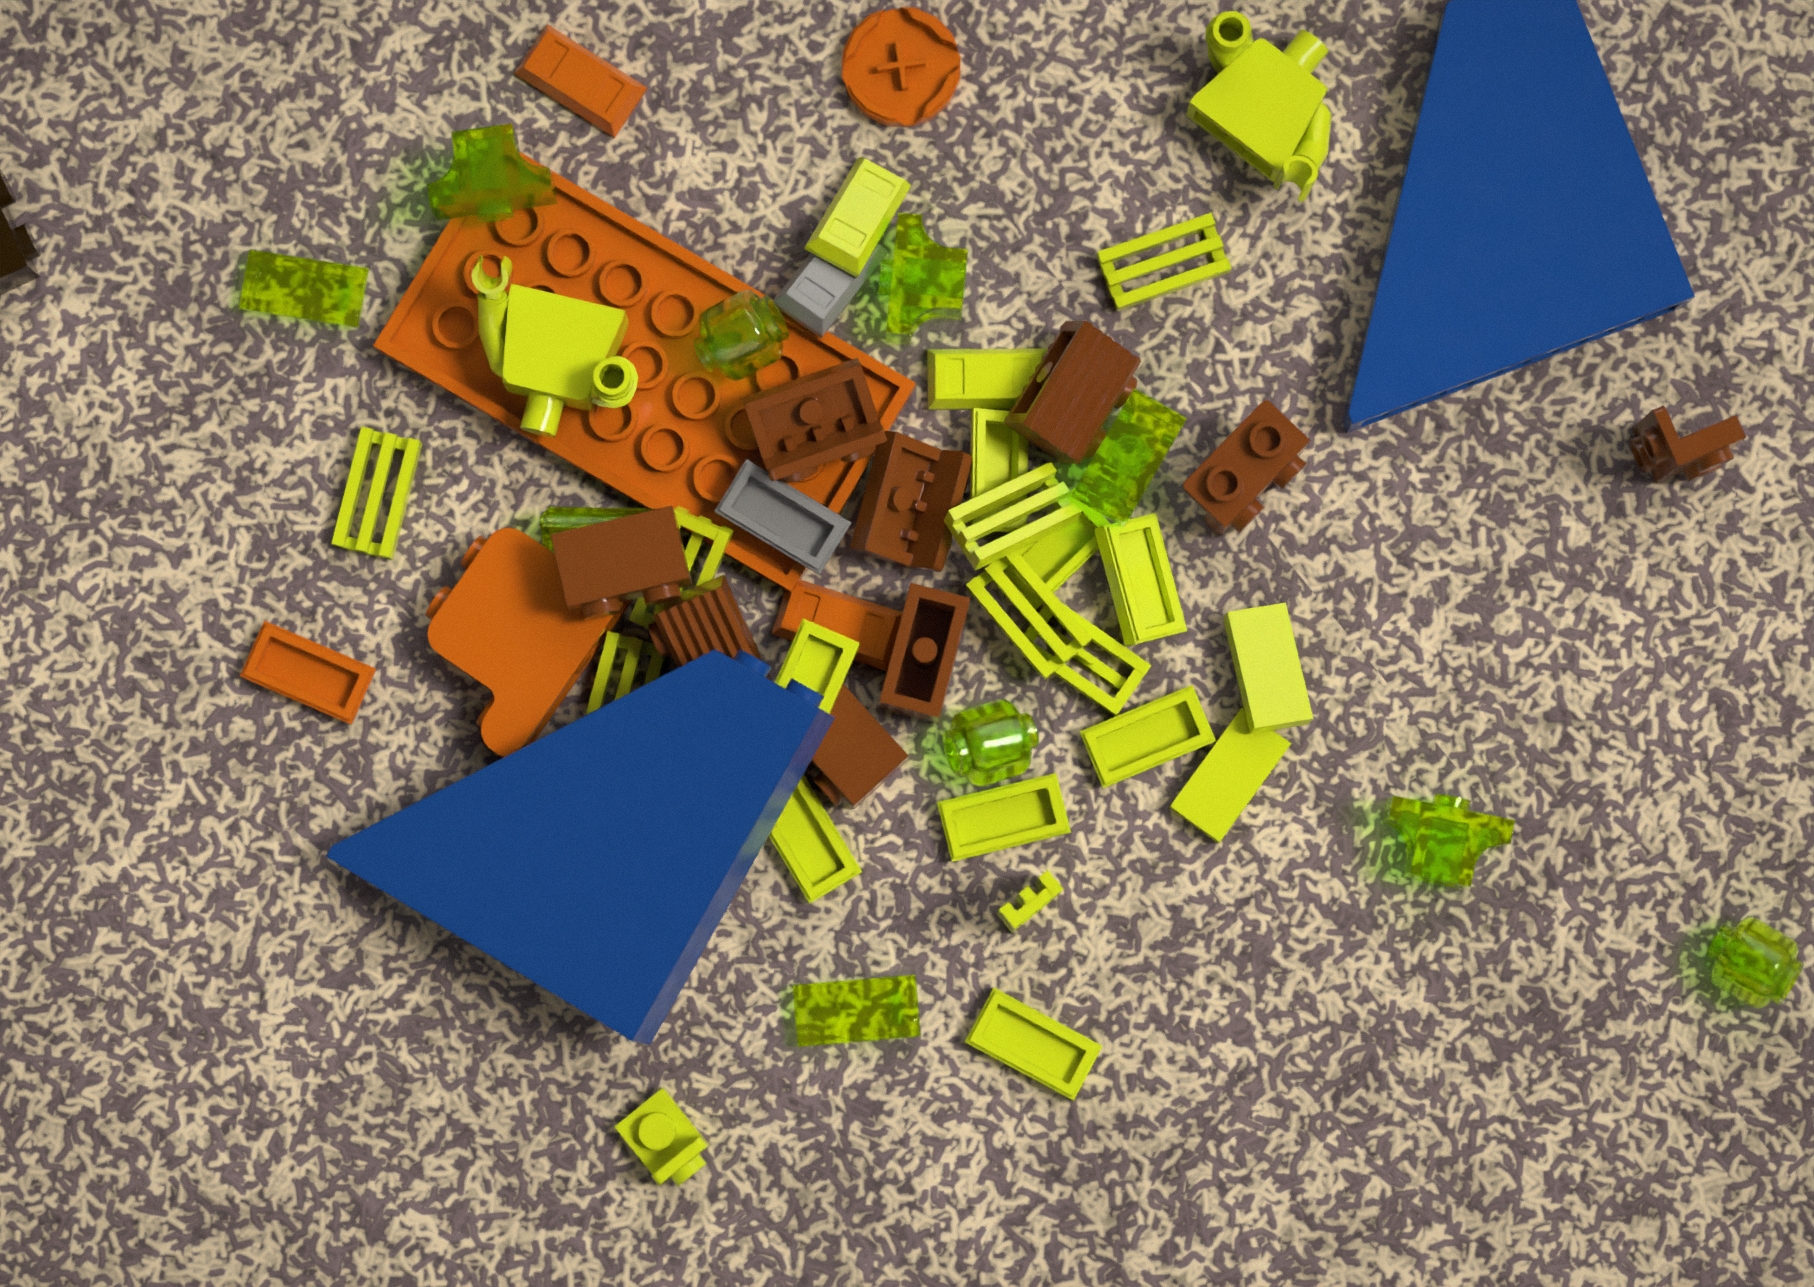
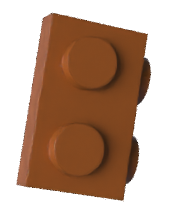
[741,358,887,482]
[1182,400,1310,537]
[1630,405,1747,483]
[850,431,972,572]

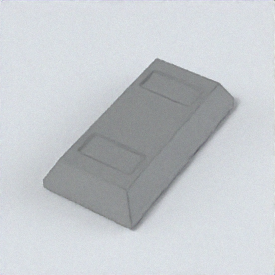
[772,244,888,338]
[714,459,851,575]

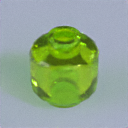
[693,290,789,381]
[943,699,1039,786]
[1706,917,1804,1009]

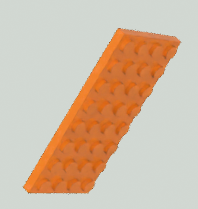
[373,140,916,593]

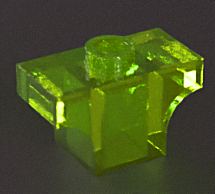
[427,123,557,222]
[878,212,968,345]
[1071,388,1187,527]
[1382,794,1515,889]

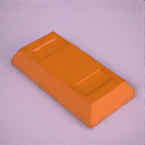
[514,24,648,138]
[771,580,903,672]
[240,620,377,725]

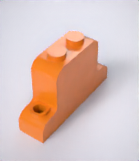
[425,528,633,758]

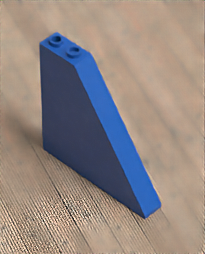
[1342,0,1695,433]
[326,648,835,1045]

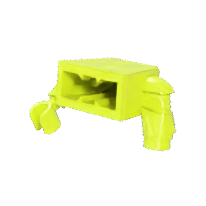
[1186,11,1332,202]
[471,255,638,437]

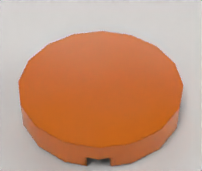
[842,7,961,127]

